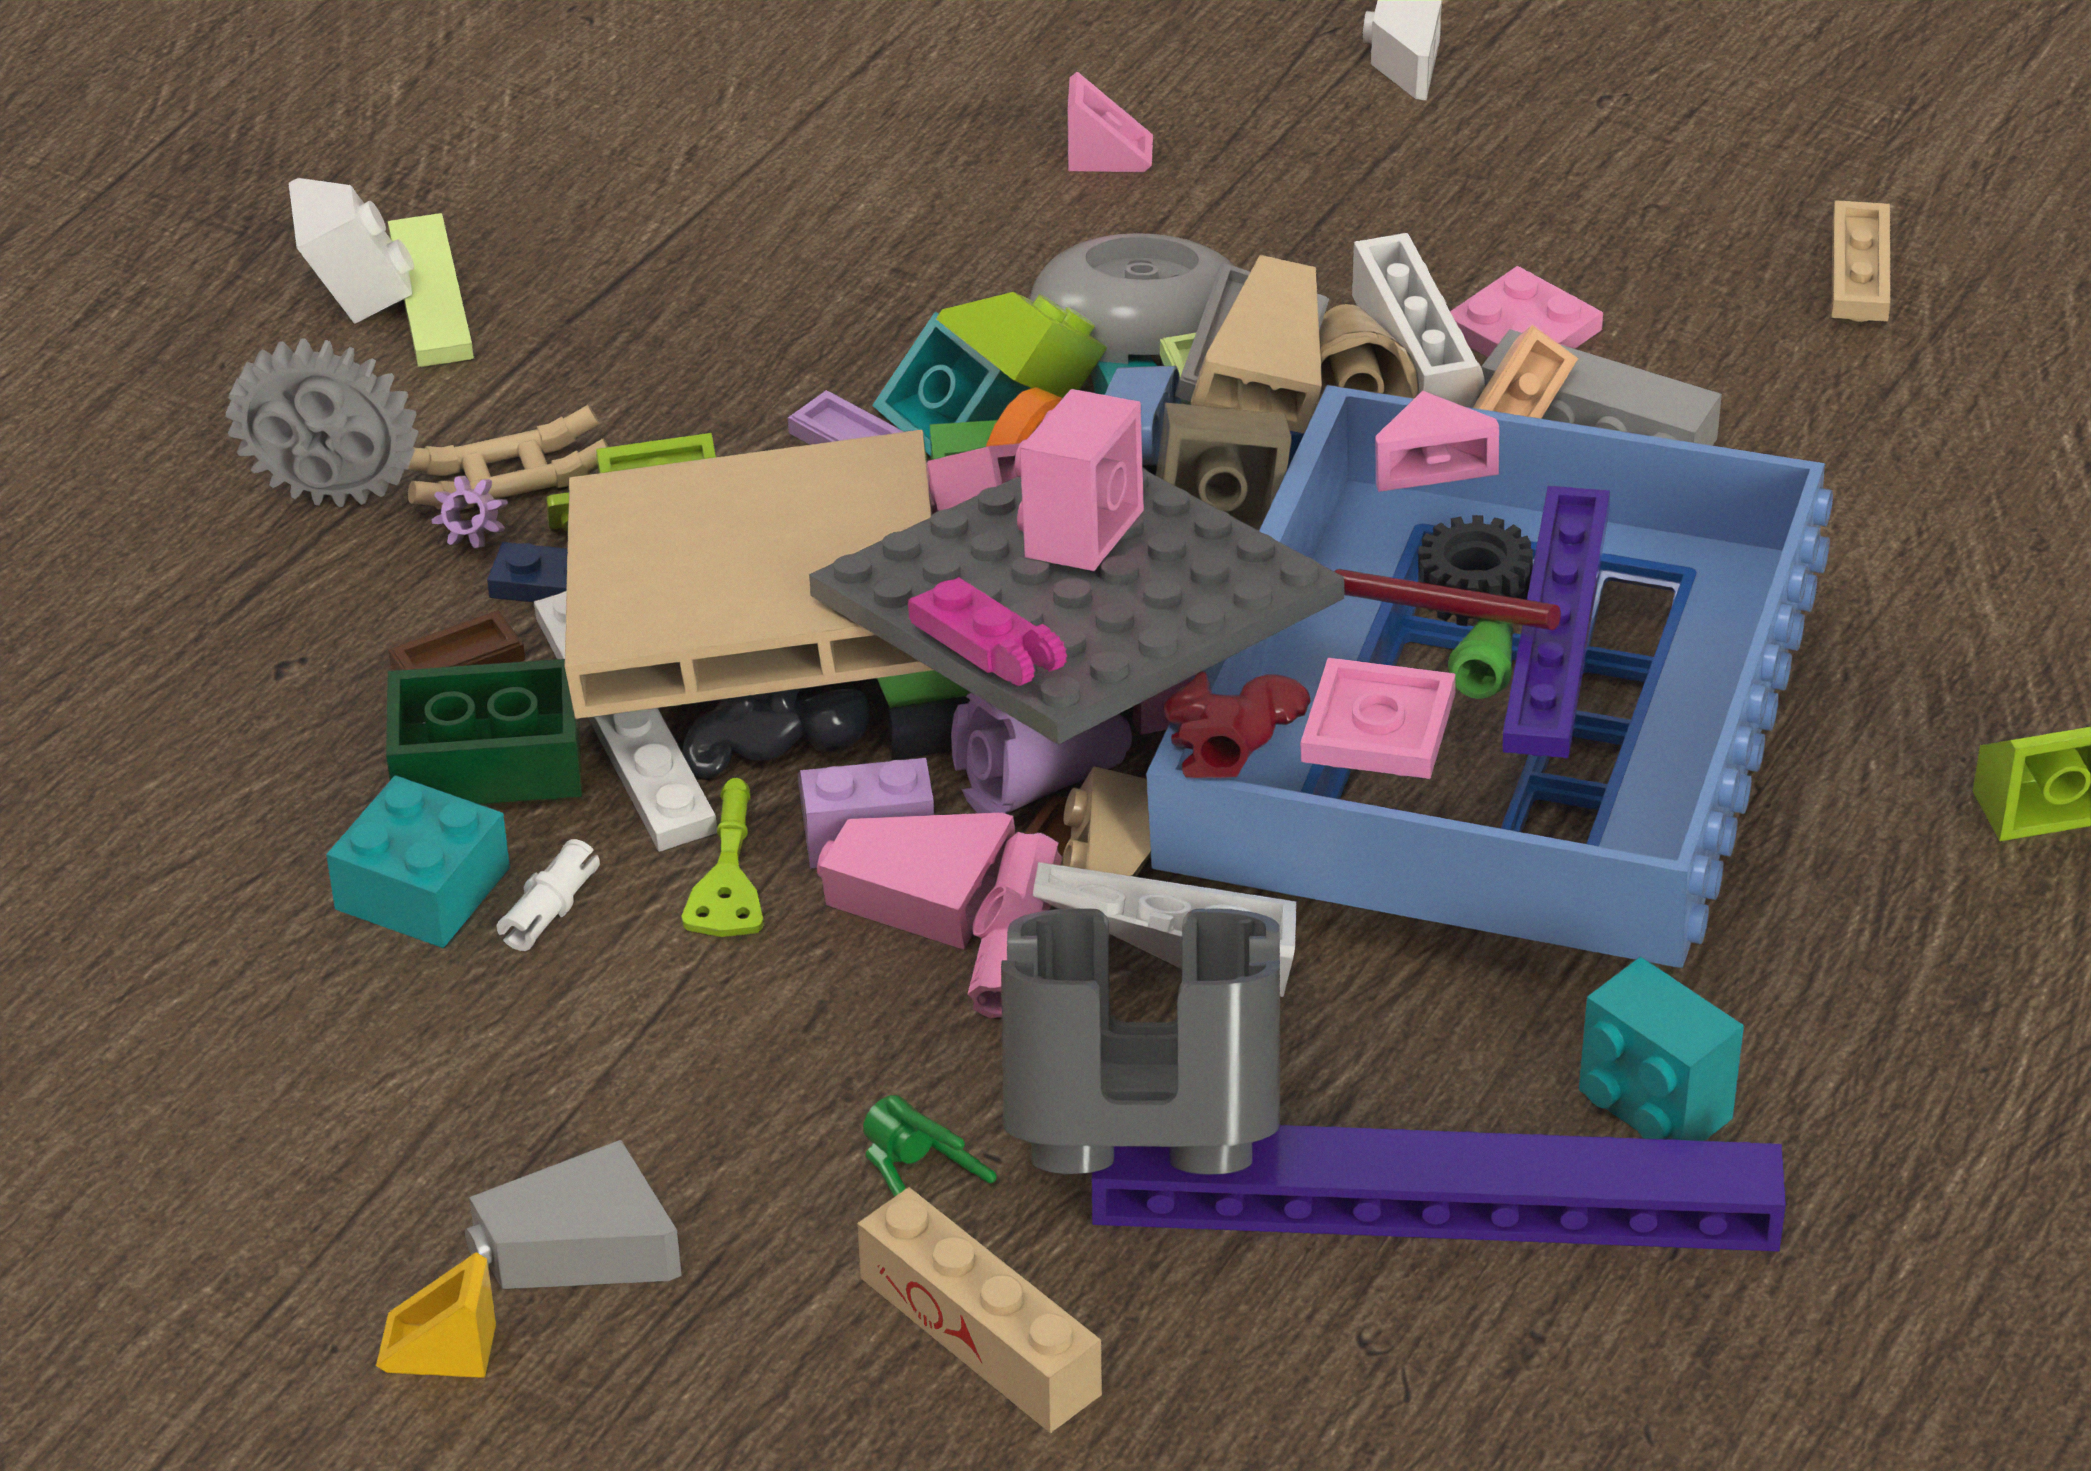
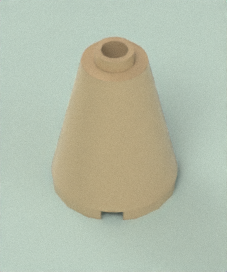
[1312,304,1418,416]

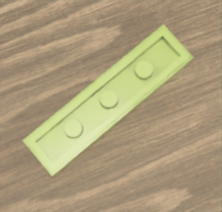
[388,213,474,367]

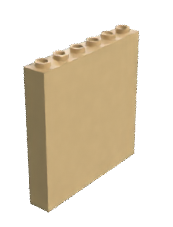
[565,430,933,719]

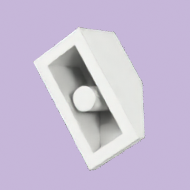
[1363,0,1442,100]

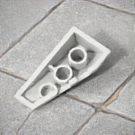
[1033,862,1296,997]

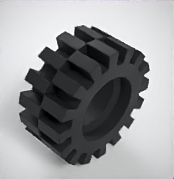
[1418,515,1533,627]

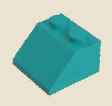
[872,311,1031,456]

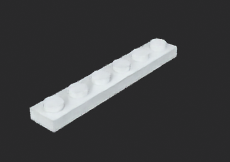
[534,591,717,852]

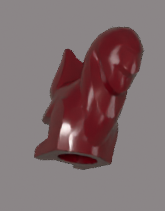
[1163,672,1311,778]

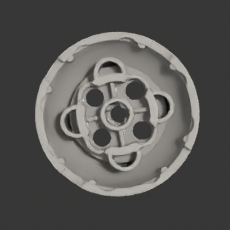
[1029,233,1234,365]

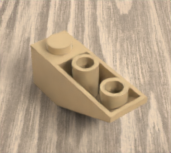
[1061,766,1151,877]

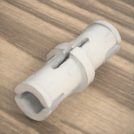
[497,839,600,951]

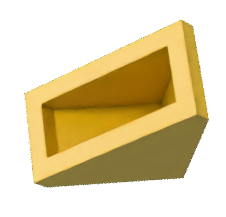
[376,1252,496,1378]

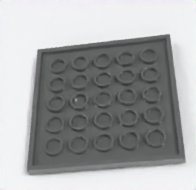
[809,468,1344,745]

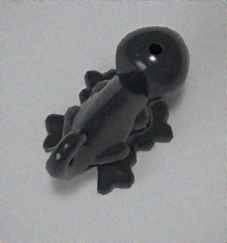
[682,685,870,780]

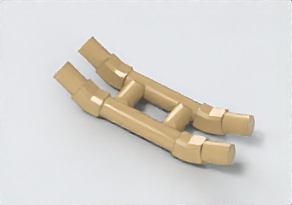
[405,405,609,510]

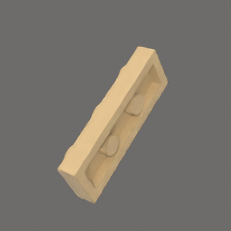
[1831,200,1890,322]

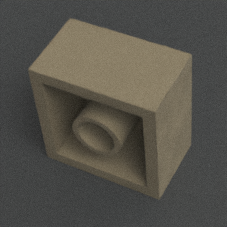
[1156,403,1291,531]

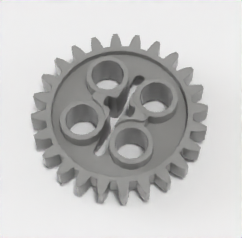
[225,338,419,507]

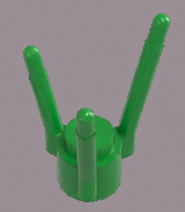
[863,1095,997,1197]

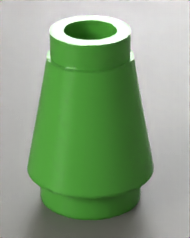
[1448,618,1514,699]

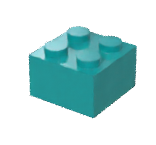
[326,775,510,948]
[1579,956,1744,1141]

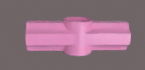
[968,832,1063,1019]

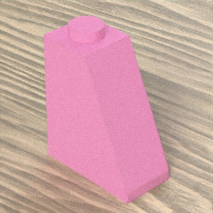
[817,812,1015,950]

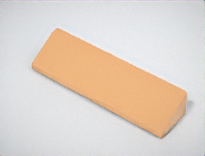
[1473,325,1578,419]

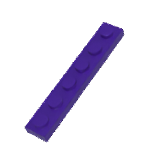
[1503,486,1610,758]

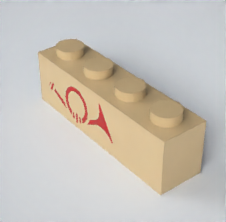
[857,1187,1102,1433]

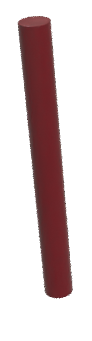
[1334,569,1561,630]

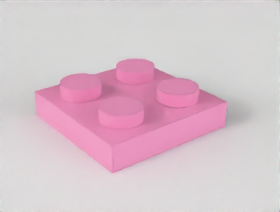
[1450,266,1603,357]
[1300,658,1456,779]

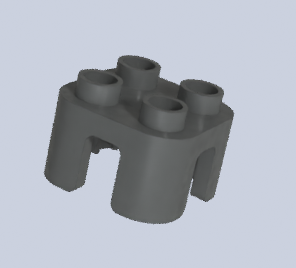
[1001,908,1280,1174]

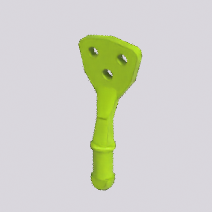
[681,778,764,937]

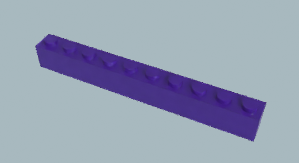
[1092,1125,1786,1252]

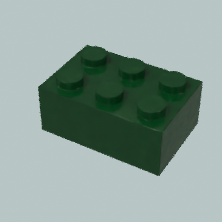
[386,659,582,804]

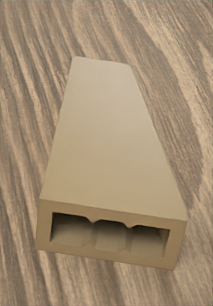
[1190,255,1322,433]

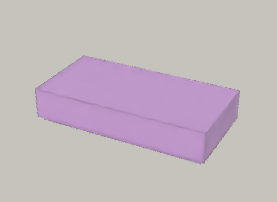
[788,390,904,445]

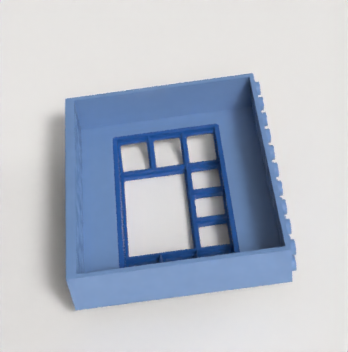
[1146,385,1833,968]

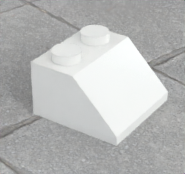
[289,178,414,324]

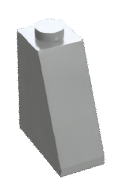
[465,1140,682,1289]

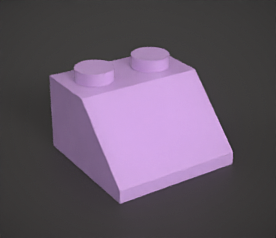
[798,758,934,869]

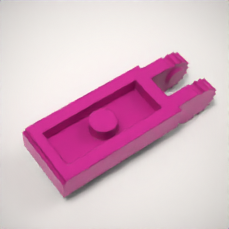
[908,577,1068,686]

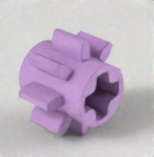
[431,476,508,548]

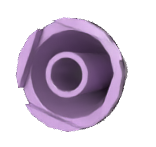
[951,693,1132,814]

